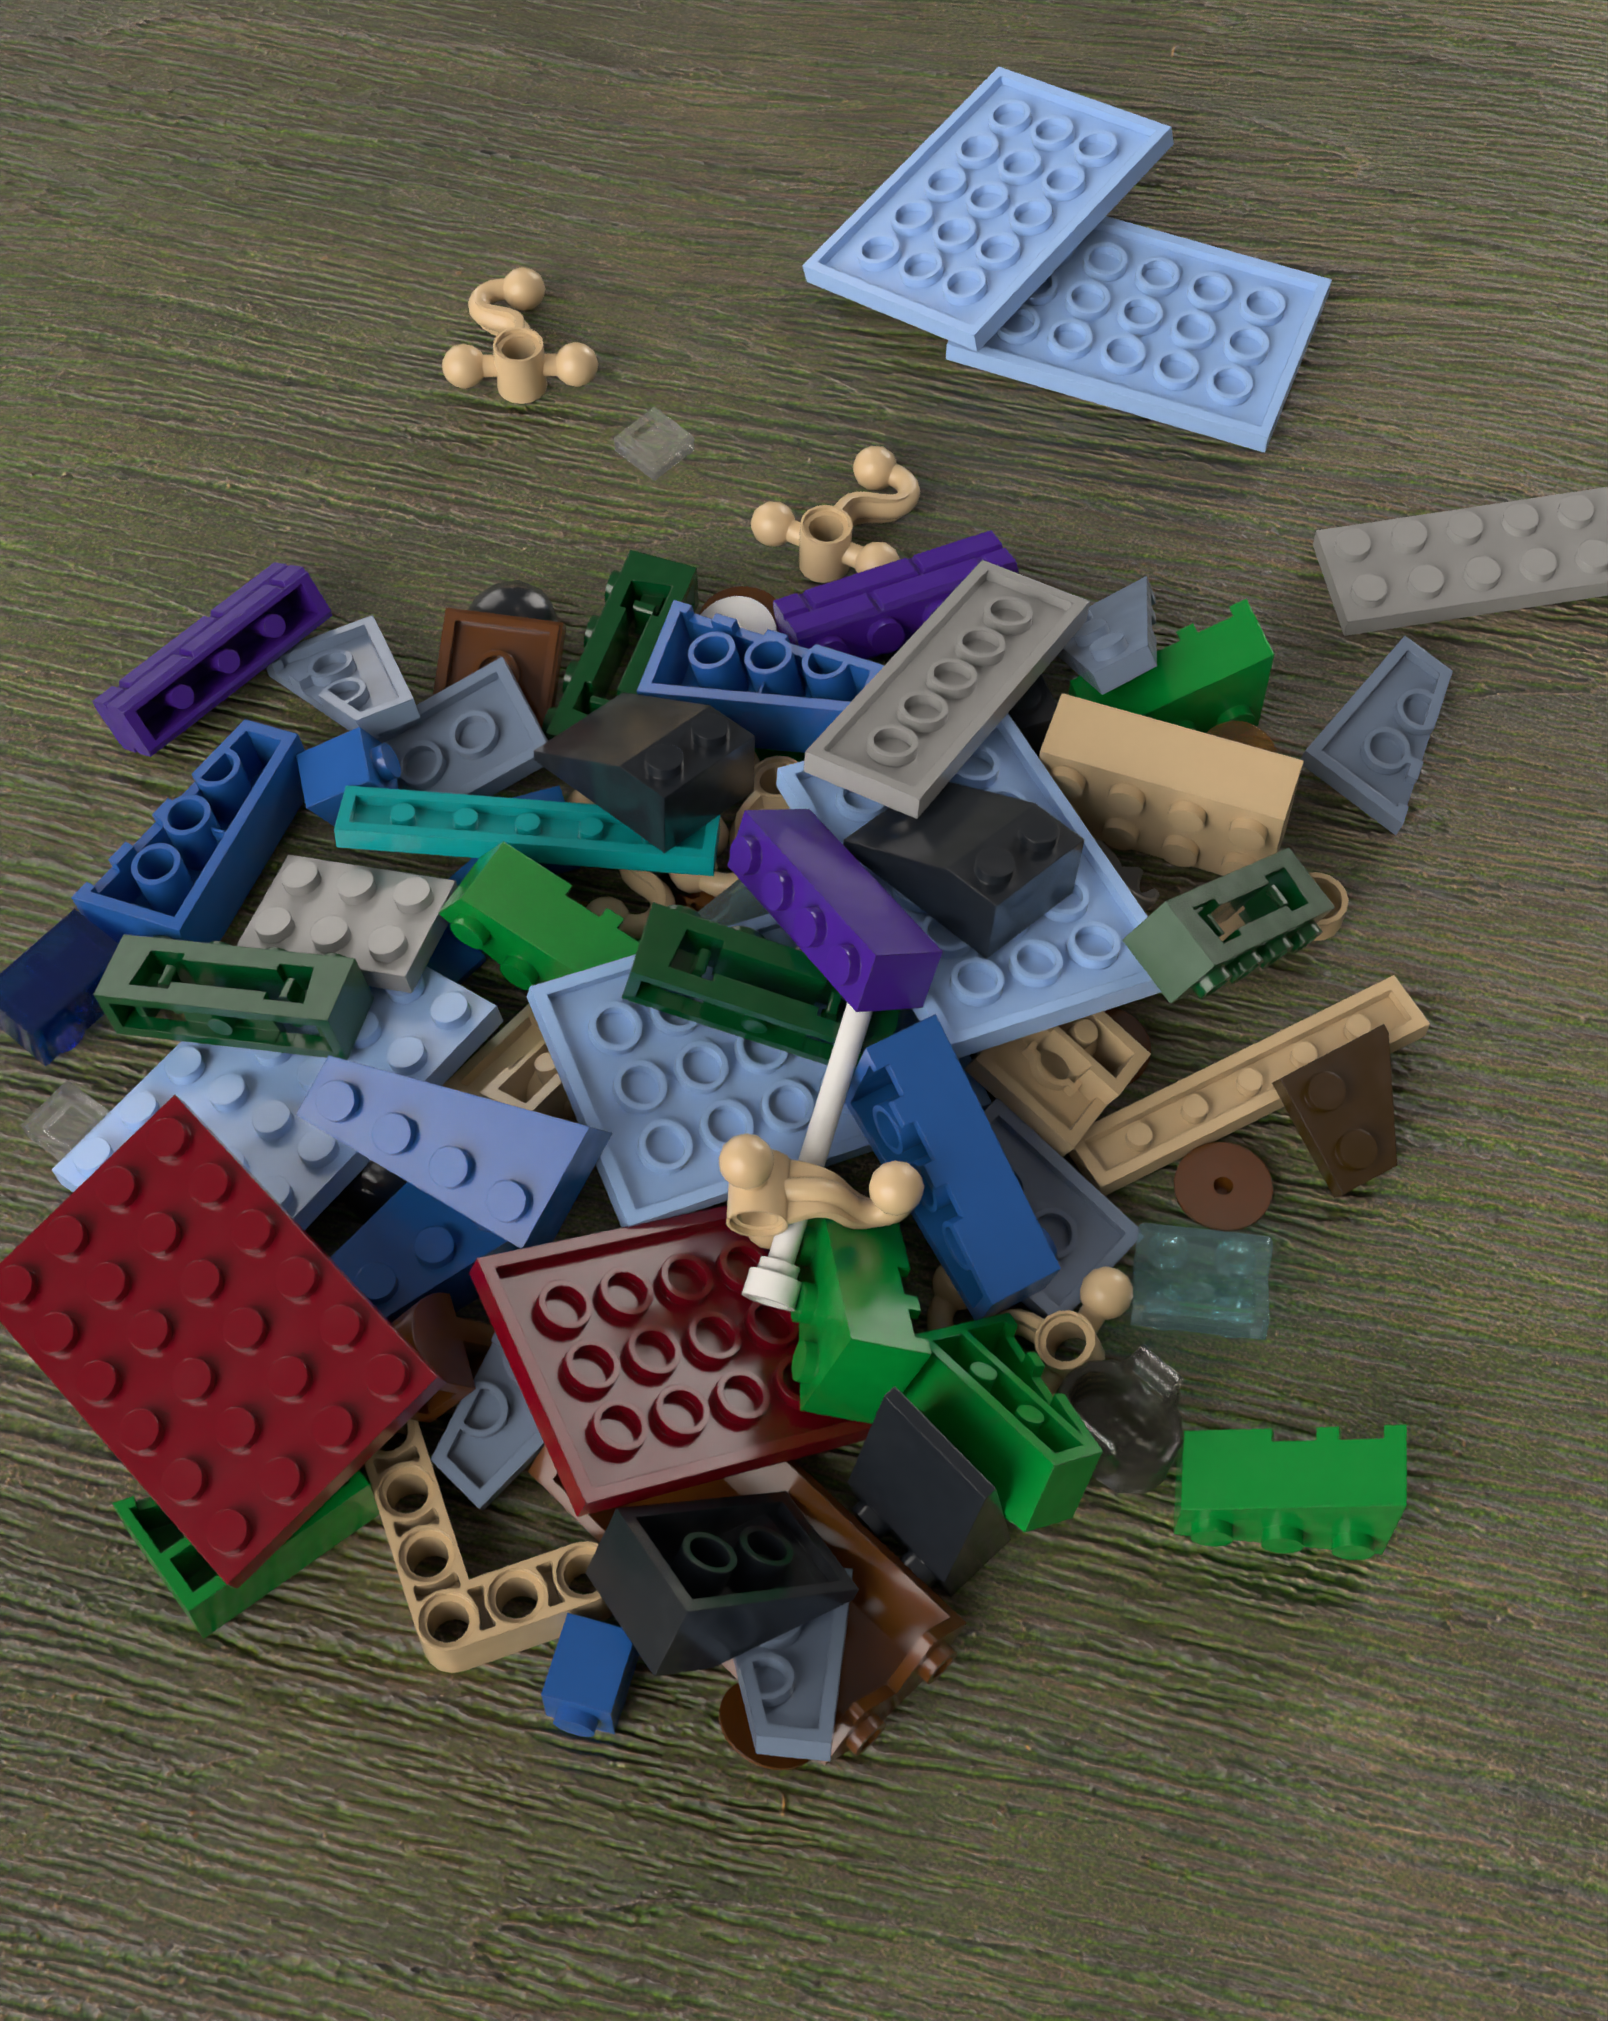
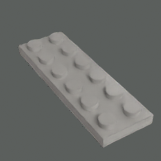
[1313,487,1608,636]
[804,560,1090,819]

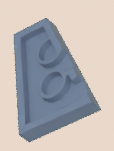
[1057,576,1157,695]
[266,615,421,736]
[1300,636,1453,835]
[430,1333,544,1511]
[733,1568,853,1761]

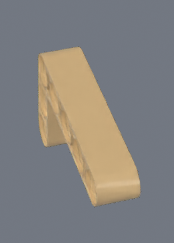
[365,1419,613,1673]

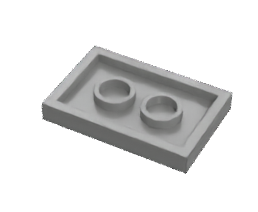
[236,855,458,993]

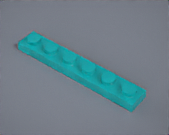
[334,785,720,876]

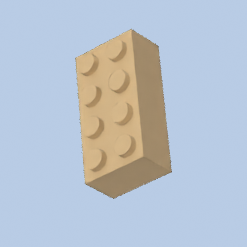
[1039,693,1303,876]

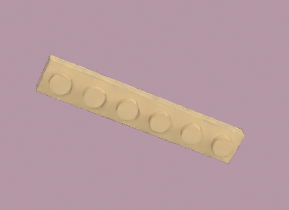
[1068,975,1430,1196]

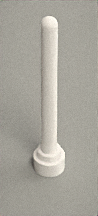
[742,1002,873,1311]

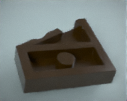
[1272,1024,1397,1198]

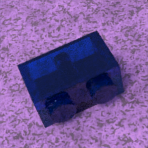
[0,908,118,1066]

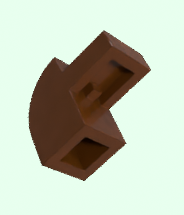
[391,1293,495,1423]

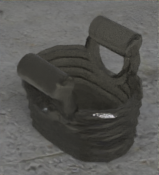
[1056,1345,1184,1494]

